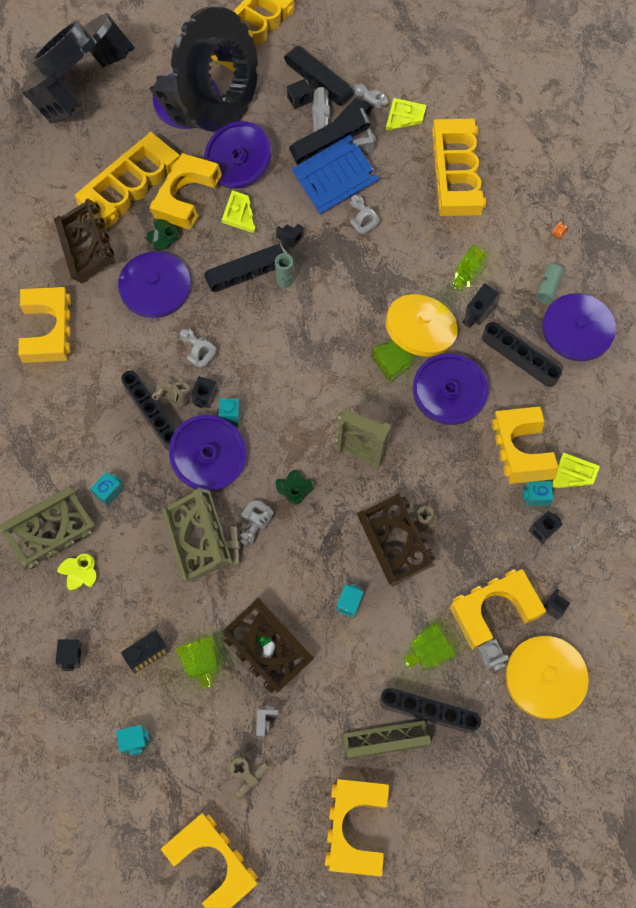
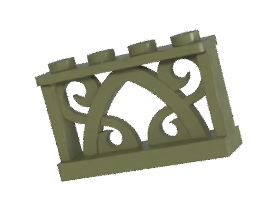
[335,407,392,470]
[0,486,95,570]
[162,488,232,582]

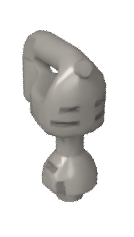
[354,83,388,109]
[350,195,380,234]
[180,328,217,368]
[239,500,274,546]

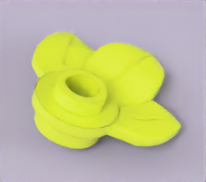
[57,553,97,590]

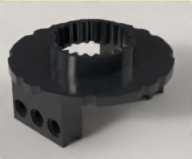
[149,6,258,132]
[21,13,135,123]

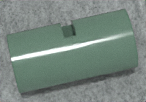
[275,253,293,288]
[536,264,564,304]

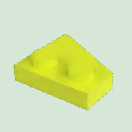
[386,98,426,131]
[221,190,255,233]
[552,453,600,489]

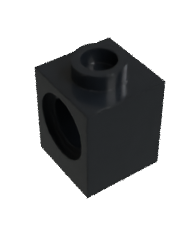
[287,79,314,109]
[191,376,217,409]
[529,510,563,545]
[55,639,82,671]

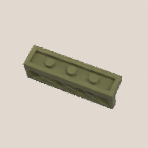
[342,720,431,760]

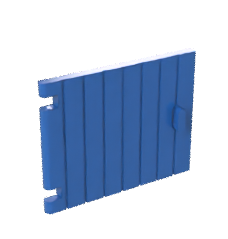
[292,135,379,215]

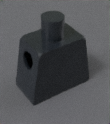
[462,283,500,328]

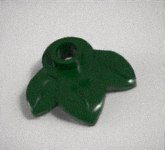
[144,219,180,250]
[275,470,314,505]

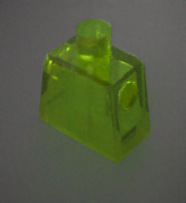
[452,244,488,290]
[371,340,414,383]
[404,622,456,671]
[174,636,218,689]

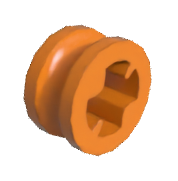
[552,222,568,240]

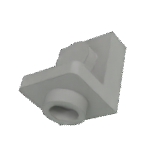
[352,129,376,154]
[477,639,509,671]
[256,706,278,739]

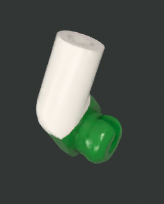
[257,632,276,658]

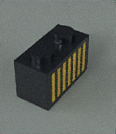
[120,630,169,674]

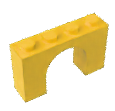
[149,153,222,230]
[18,287,71,363]
[491,407,558,484]
[449,569,547,651]
[325,779,389,877]
[161,813,258,908]

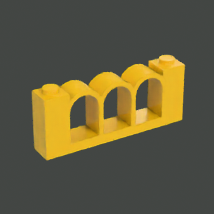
[211,0,295,72]
[432,119,486,216]
[75,132,180,230]

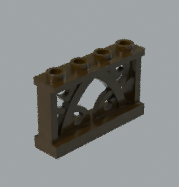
[54,198,116,284]
[356,493,436,587]
[221,598,314,694]

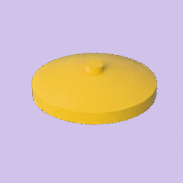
[385,294,458,357]
[505,636,589,719]

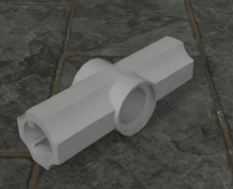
[312,87,330,132]

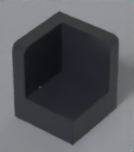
[276,224,304,249]
[543,588,570,620]

